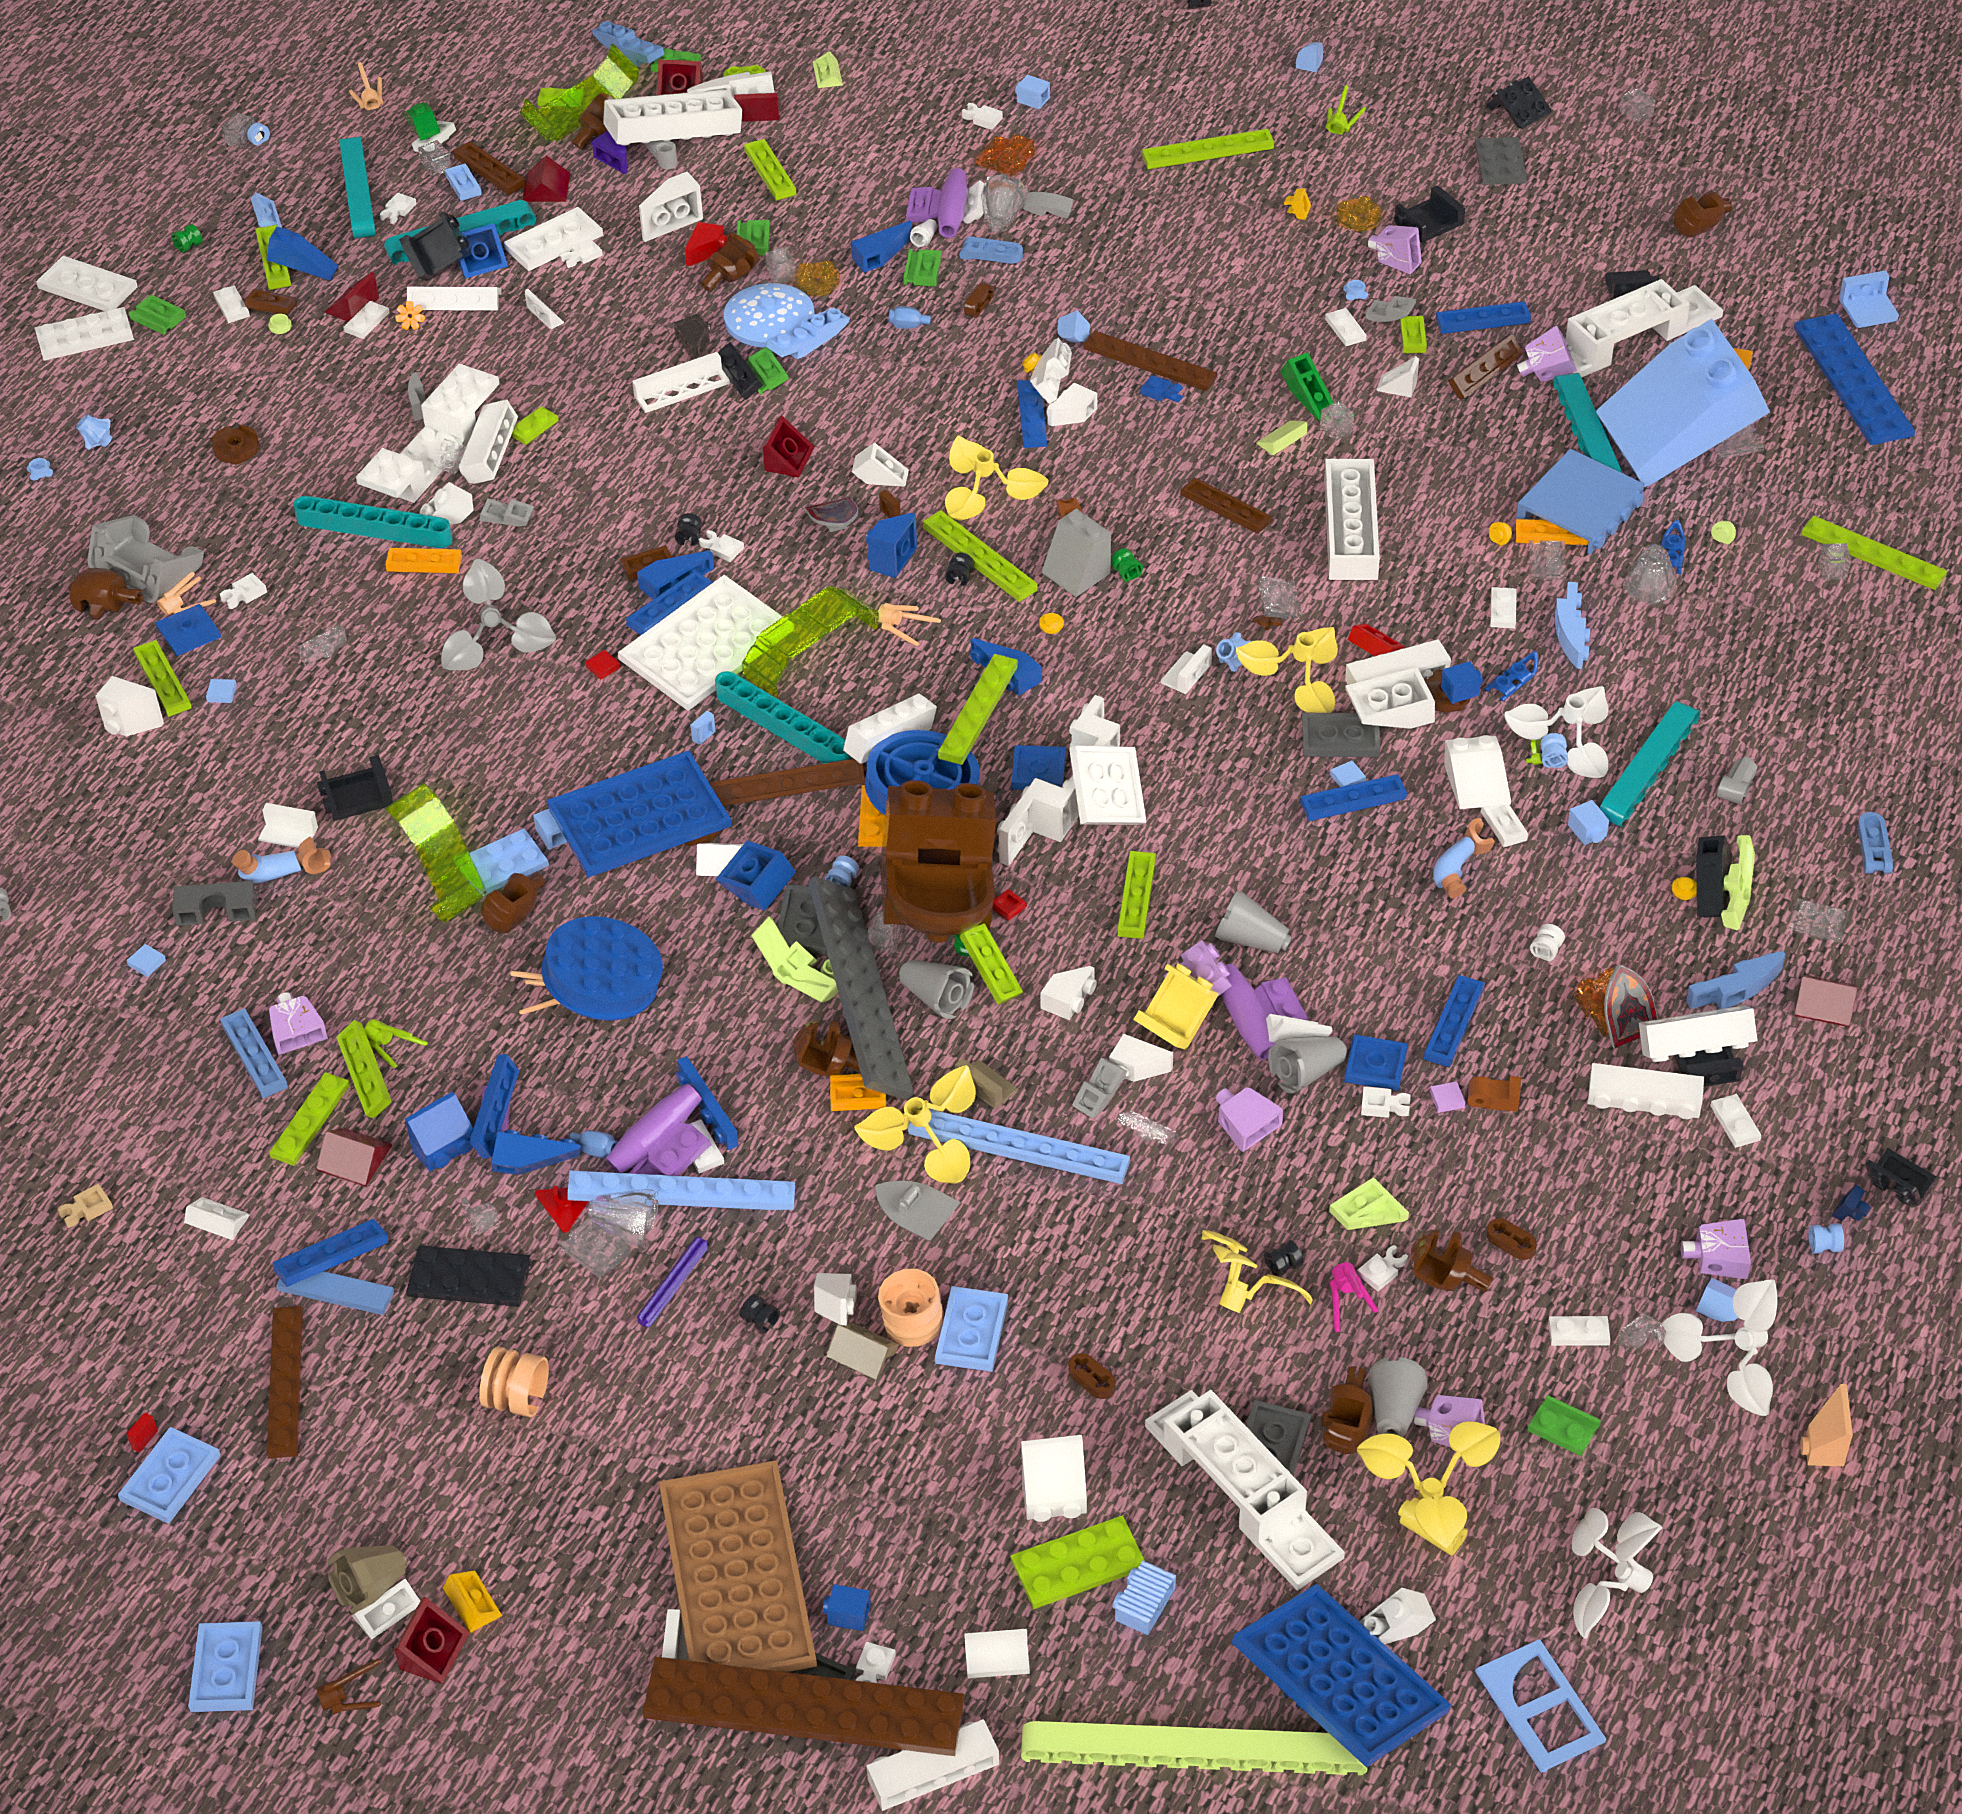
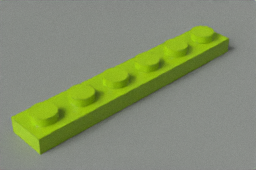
[1142,129,1274,169]
[923,510,1037,602]
[1801,516,1947,590]
[938,654,1018,765]

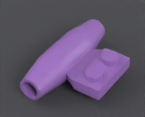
[906,168,968,238]
[1222,964,1308,1060]
[605,1084,711,1176]

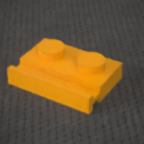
[830,1074,886,1111]

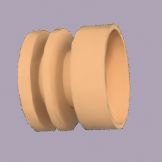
[878,1269,944,1347]
[479,1346,549,1418]

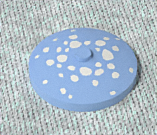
[724,283,815,347]

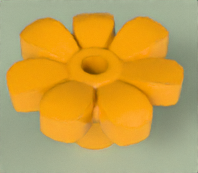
[395,301,425,330]

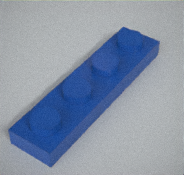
[1436,301,1531,334]
[1017,380,1047,448]
[626,571,713,635]
[1300,774,1407,821]
[1424,975,1485,1068]
[469,1054,519,1159]
[676,1056,738,1150]
[272,1218,388,1287]

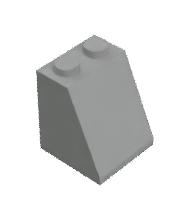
[1042,509,1111,597]

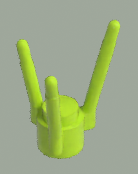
[1325,85,1366,134]
[364,1019,428,1068]

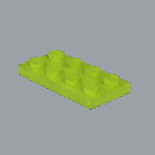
[1011,1515,1145,1609]

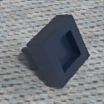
[1831,1185,1871,1222]

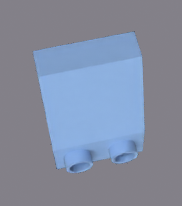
[1596,318,1770,487]

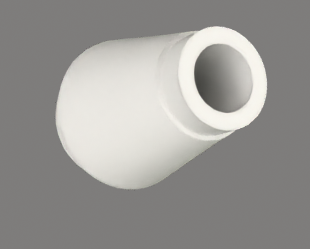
[910,219,938,247]

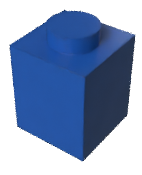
[1441,661,1483,704]
[823,1584,871,1631]

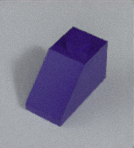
[592,131,628,174]

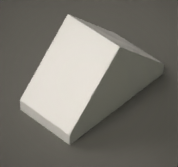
[1376,356,1419,397]

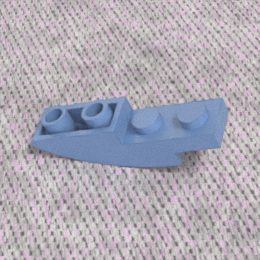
[592,21,664,67]
[1686,951,1785,1009]

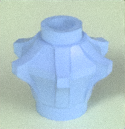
[76,414,112,450]
[1216,632,1252,672]

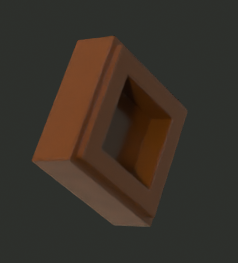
[879,489,901,518]

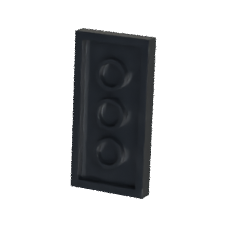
[406,1245,531,1307]

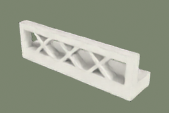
[407,287,501,310]
[632,352,730,413]

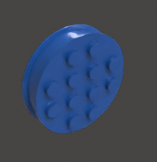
[865,730,980,815]
[541,916,663,1020]

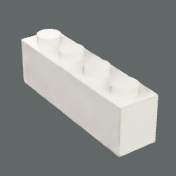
[458,400,518,484]
[1345,639,1451,685]
[843,694,937,764]
[1639,1005,1757,1062]
[1587,1063,1704,1119]
[866,1719,999,1811]

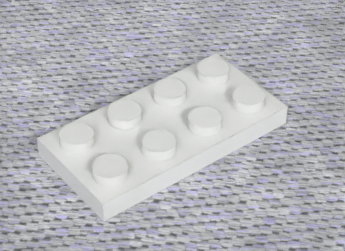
[504,207,603,271]
[36,256,137,311]
[35,307,134,360]

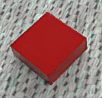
[585,650,620,680]
[993,889,1027,921]
[126,1412,158,1453]

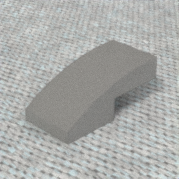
[1023,192,1073,218]
[1366,296,1416,322]
[408,372,425,421]
[479,498,534,526]
[1072,1058,1127,1119]

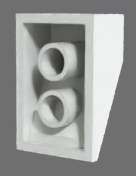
[639,172,703,242]
[1345,667,1435,729]
[1444,735,1511,809]
[1021,1435,1087,1522]

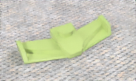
[1721,835,1755,930]
[751,916,838,1003]

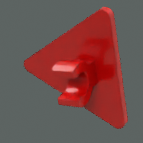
[535,1186,589,1233]

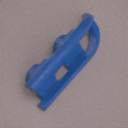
[1657,520,1686,575]
[1484,651,1538,702]

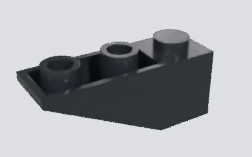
[1696,835,1733,918]

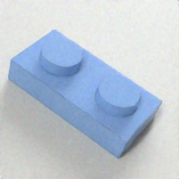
[445,164,481,201]
[251,192,282,228]

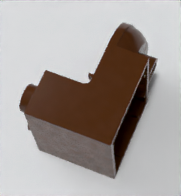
[880,780,996,943]

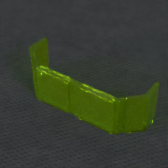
[520,44,639,142]
[742,585,879,698]
[386,783,487,923]

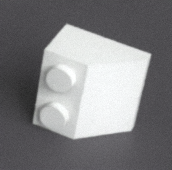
[96,676,164,736]

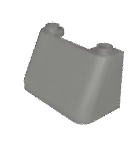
[88,515,204,603]

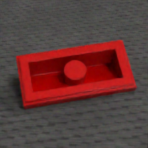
[1347,623,1404,656]

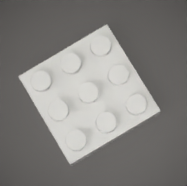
[1069,746,1146,825]

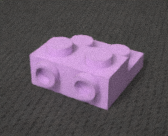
[1164,940,1232,997]

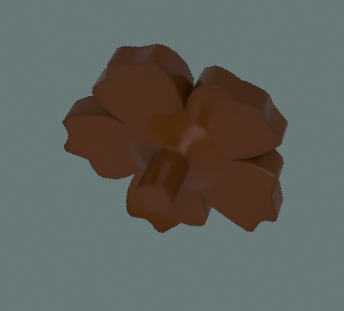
[1252,615,1282,630]

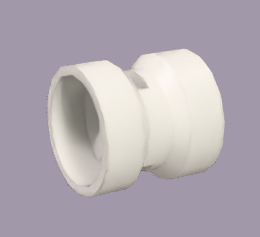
[1530,924,1565,961]

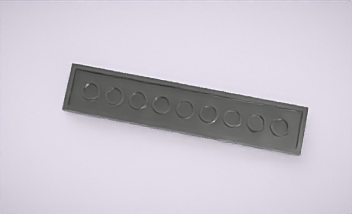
[808,876,914,1099]

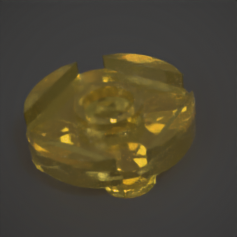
[1337,196,1381,232]
[795,261,840,297]

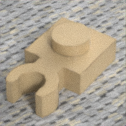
[57,1184,113,1228]

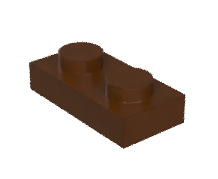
[245,289,296,316]
[621,545,673,581]

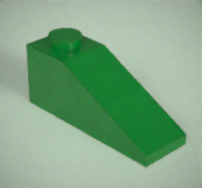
[403,102,441,141]
[1280,352,1339,422]

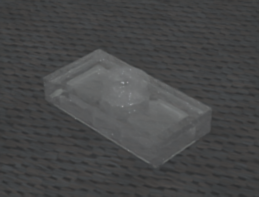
[298,624,348,667]
[1117,1111,1178,1144]

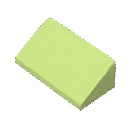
[813,51,843,88]
[1257,421,1307,455]

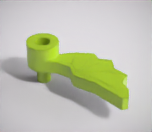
[1526,739,1542,765]

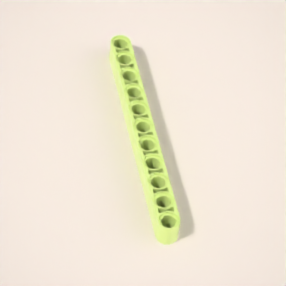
[1021,1721,1367,1775]

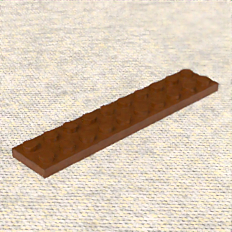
[642,1656,965,1756]

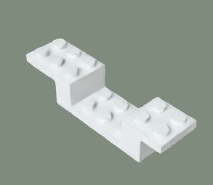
[1566,279,1723,378]
[356,364,499,503]
[997,695,1120,866]
[1145,1390,1345,1591]

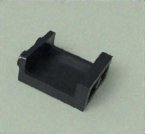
[1394,185,1465,243]
[399,212,471,281]
[317,755,394,821]
[1674,1046,1743,1087]

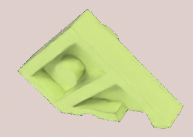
[1329,1177,1409,1230]

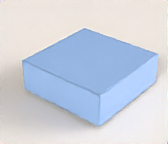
[206,679,237,703]
[690,711,716,745]
[1330,761,1366,787]
[127,944,166,977]

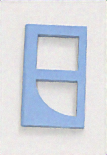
[1475,1639,1606,1772]

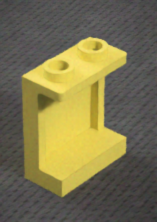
[1134,963,1219,1050]

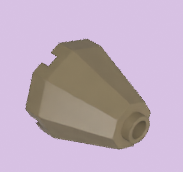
[328,1545,407,1614]

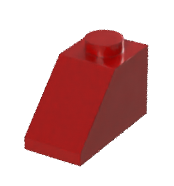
[685,222,727,266]

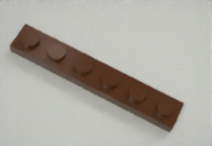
[1084,330,1217,391]
[709,759,865,806]
[267,1306,303,1459]

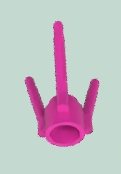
[1329,1262,1378,1332]

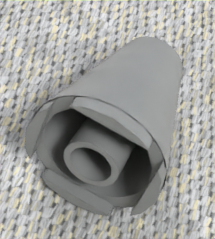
[1215,890,1292,953]
[899,960,974,1019]
[1268,1036,1347,1093]
[1368,1357,1427,1437]

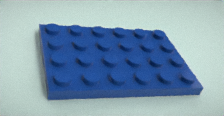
[547,750,732,878]
[1231,1584,1451,1768]

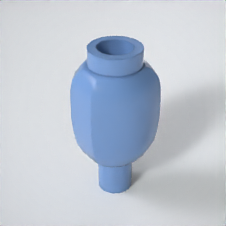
[888,306,931,329]
[569,1130,618,1158]

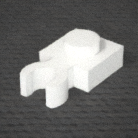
[962,103,1003,130]
[380,193,417,224]
[560,239,603,268]
[699,530,744,562]
[220,573,267,609]
[1361,1087,1410,1118]
[1357,1245,1408,1291]
[856,1642,896,1683]

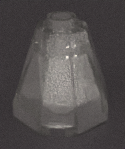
[981,174,1029,232]
[1623,544,1677,605]
[588,1189,659,1250]

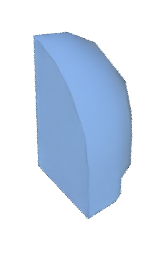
[1296,42,1323,72]
[1057,310,1090,343]
[1696,1278,1738,1322]

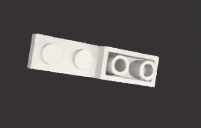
[687,72,774,98]
[1030,338,1072,404]

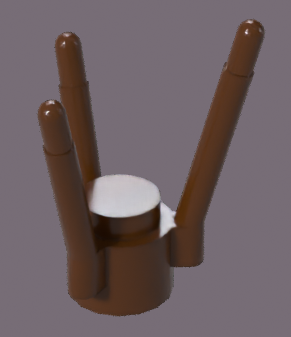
[316,1658,382,1714]

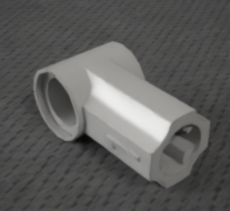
[645,140,677,169]
[1717,756,1758,805]

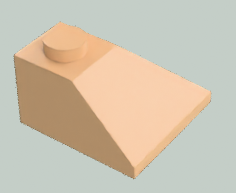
[1800,1384,1853,1466]

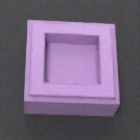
[1430,1081,1465,1113]

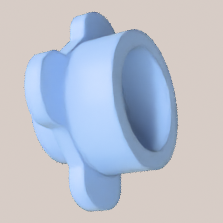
[1343,280,1368,300]
[27,458,53,481]

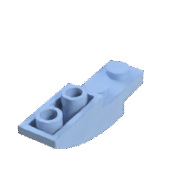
[766,308,850,359]
[1555,582,1590,669]

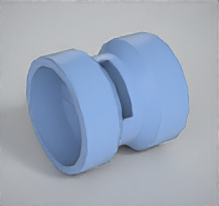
[1540,733,1568,768]
[825,856,859,887]
[1808,1223,1844,1254]

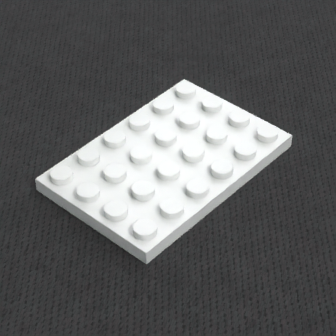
[618,575,794,711]

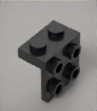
[1487,76,1551,129]
[1605,270,1660,300]
[1865,1148,1938,1206]

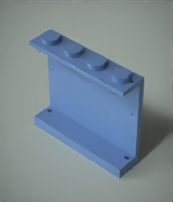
[1516,449,1645,554]

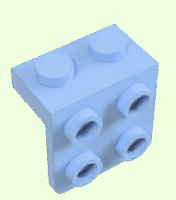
[1839,271,1899,328]

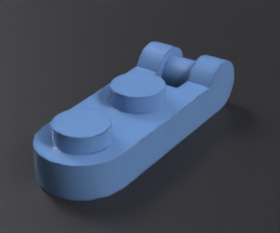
[959,237,1023,264]
[1857,812,1893,874]

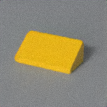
[443,1570,502,1633]

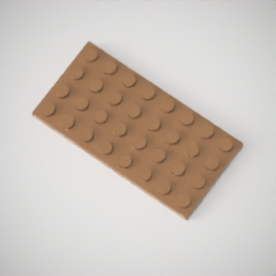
[659,1460,817,1672]

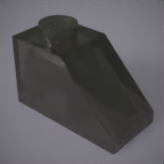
[674,314,711,360]

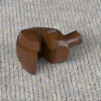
[571,92,615,150]
[1673,191,1732,237]
[700,233,760,292]
[69,568,143,620]
[481,872,545,934]
[793,1021,860,1077]
[1411,1230,1493,1293]
[1321,1366,1374,1455]

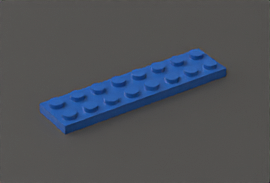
[1794,313,1915,446]

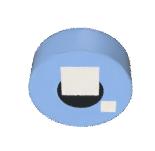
[247,123,270,145]

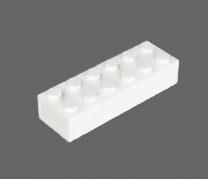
[603,90,742,145]
[1324,459,1380,580]

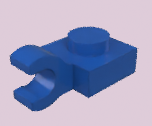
[1140,375,1183,403]

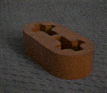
[964,282,994,318]
[1486,1218,1537,1260]
[1068,1353,1116,1399]

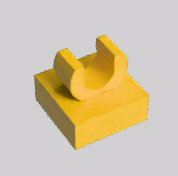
[1284,188,1311,220]

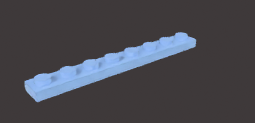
[908,1109,1130,1184]
[568,1171,795,1210]

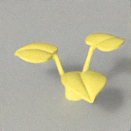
[945,436,1049,520]
[1236,627,1338,713]
[855,1065,976,1183]
[1202,1230,1313,1313]
[1357,1421,1500,1549]

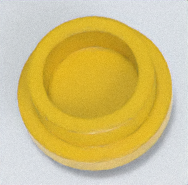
[1021,352,1042,373]
[1489,522,1512,546]
[1039,613,1064,634]
[1672,877,1697,900]

